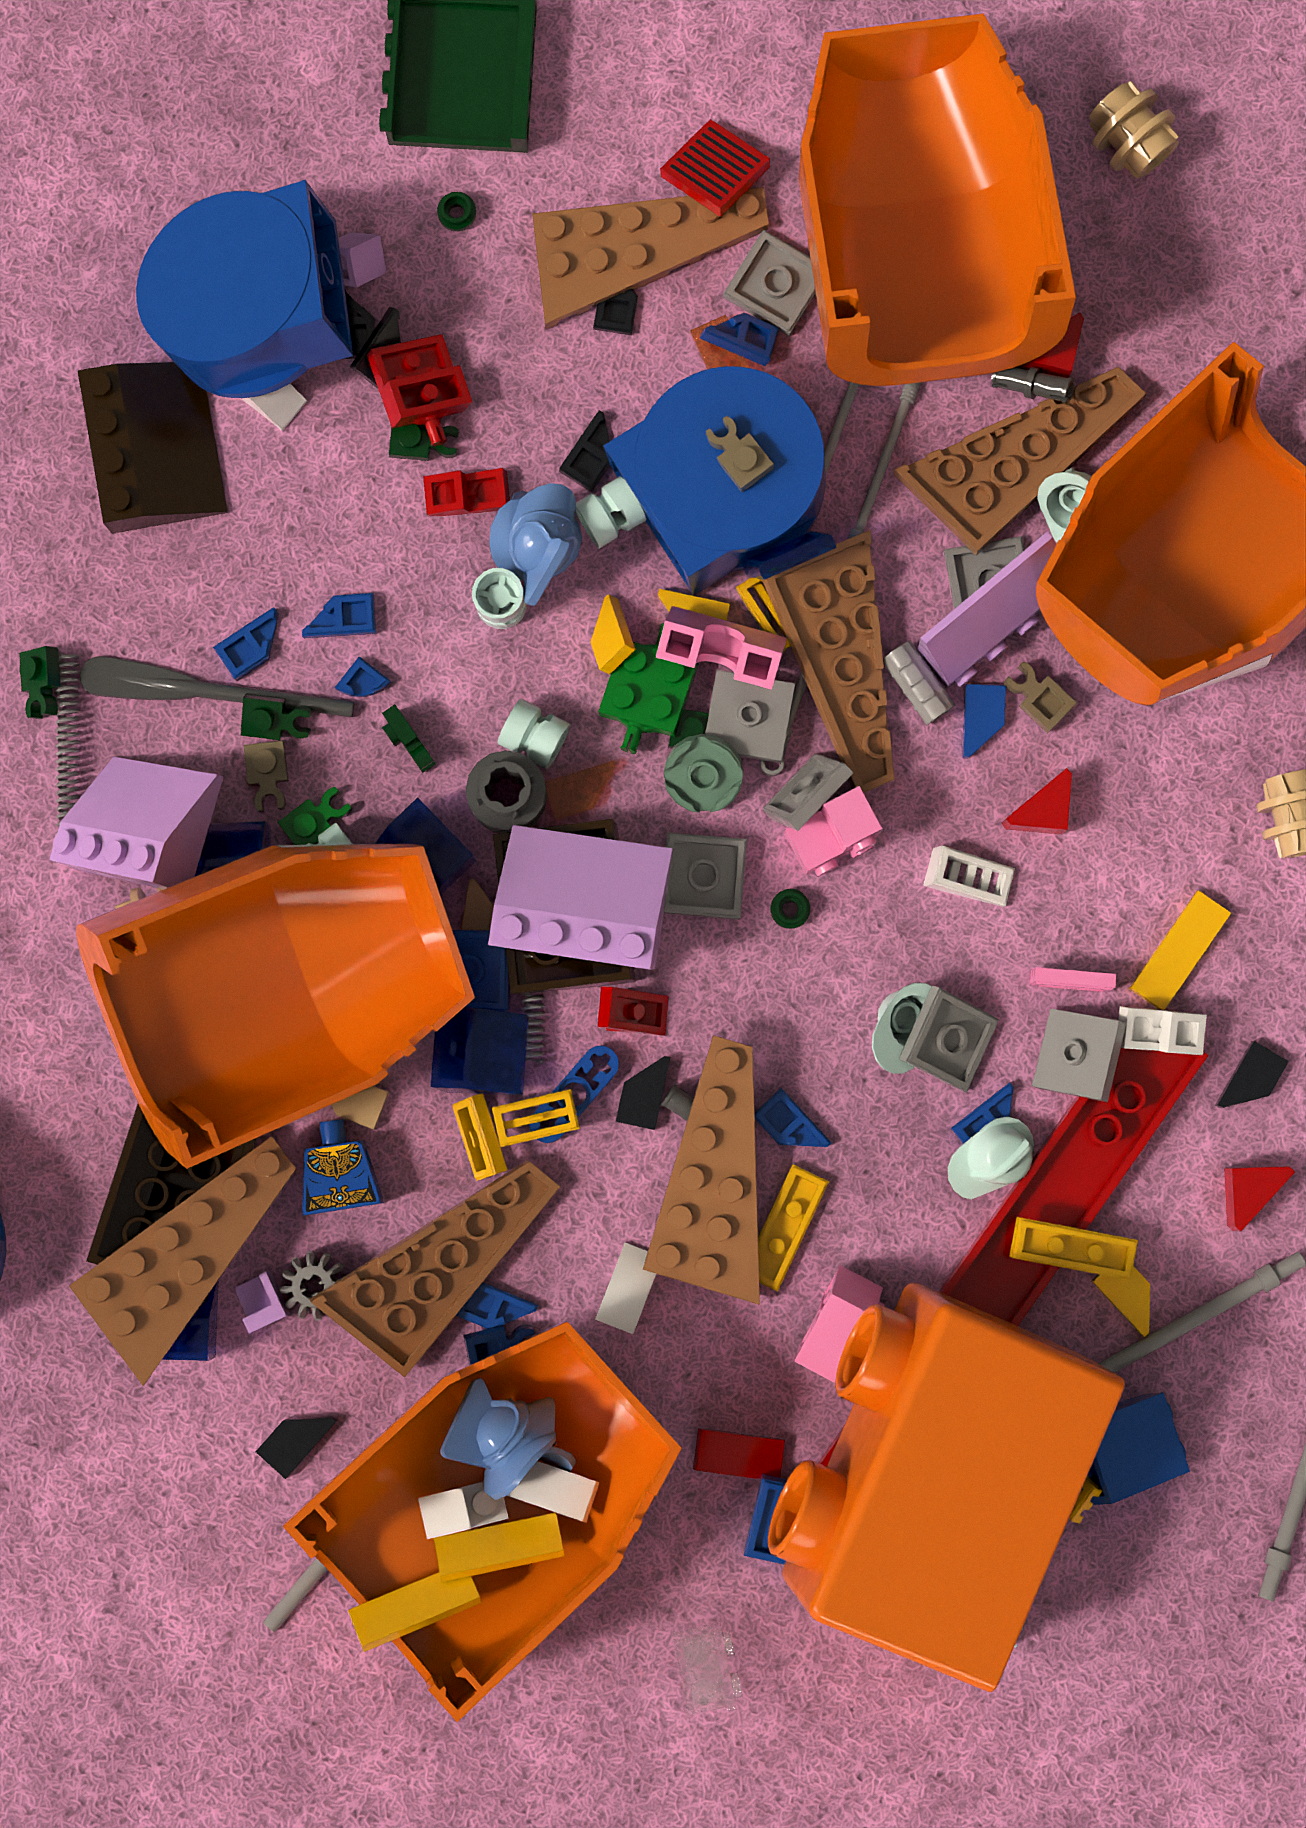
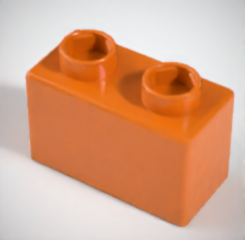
[768,1282,1125,1692]

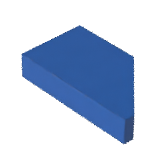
[700,313,779,366]
[302,593,376,639]
[213,607,279,681]
[962,684,1006,759]
[951,1082,1014,1144]
[754,1088,832,1147]
[456,1282,538,1329]

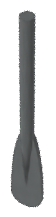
[80,656,355,717]

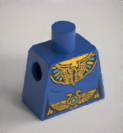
[302,1119,384,1215]

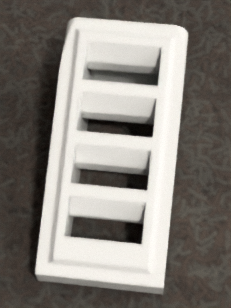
[923,845,1015,907]

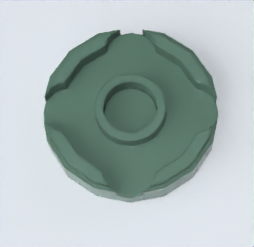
[664,734,744,813]

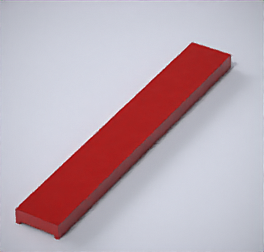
[818,1048,1209,1467]

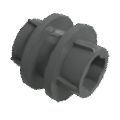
[466,750,548,833]

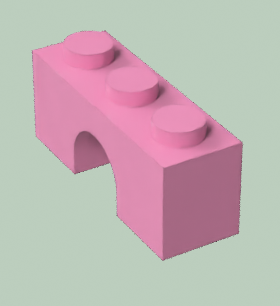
[656,606,787,690]

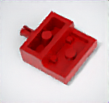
[367,334,473,446]

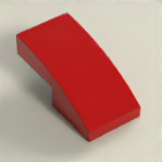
[423,468,510,516]
[693,1428,785,1479]

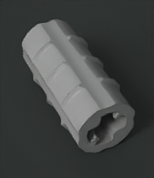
[883,640,956,725]

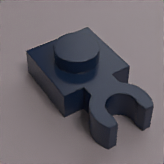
[463,1324,535,1365]

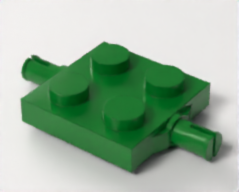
[598,623,699,754]

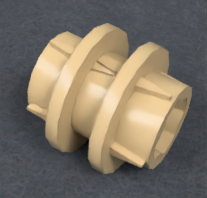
[1089,81,1179,179]
[1256,769,1306,859]

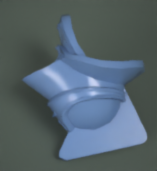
[489,483,582,606]
[440,1378,576,1500]

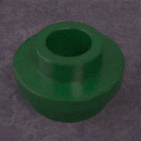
[437,192,476,231]
[770,889,810,929]

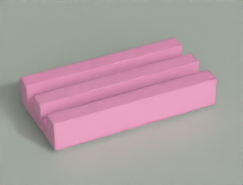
[1030,967,1116,992]

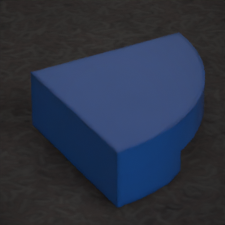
[335,657,391,697]

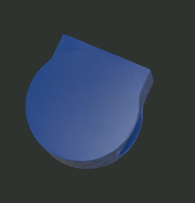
[136,180,353,398]
[603,366,826,596]

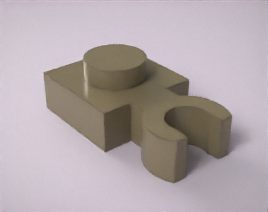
[706,416,774,492]
[1004,662,1077,734]
[243,741,289,812]

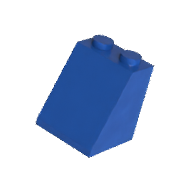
[1081,1392,1190,1505]

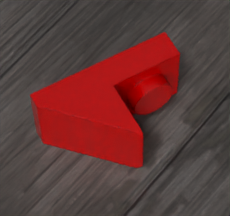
[597,987,669,1036]

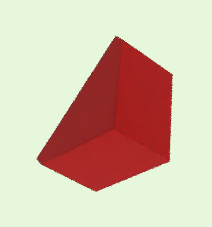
[1017,312,1084,378]
[1001,768,1072,835]
[1224,1166,1295,1232]

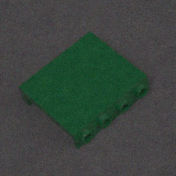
[379,0,537,153]

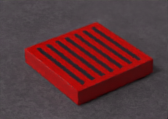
[660,119,770,217]

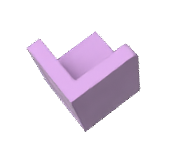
[338,232,386,287]
[235,1270,291,1334]

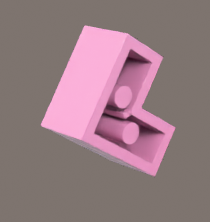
[784,786,882,877]
[794,1265,885,1383]

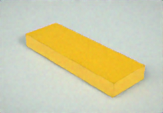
[1129,890,1231,1010]
[758,1164,829,1292]
[1009,1217,1138,1280]
[434,1513,564,1582]
[348,1572,481,1652]

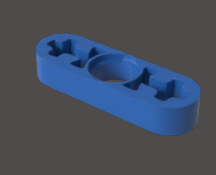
[529,1046,619,1143]

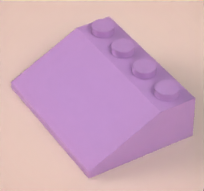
[918,531,1056,688]
[49,757,223,889]
[488,825,673,970]

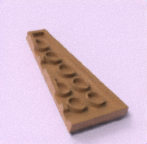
[532,187,769,330]
[894,367,1146,556]
[762,530,895,793]
[643,1035,760,1305]
[69,1136,296,1386]
[309,1160,560,1378]

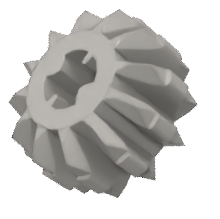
[279,1251,344,1321]

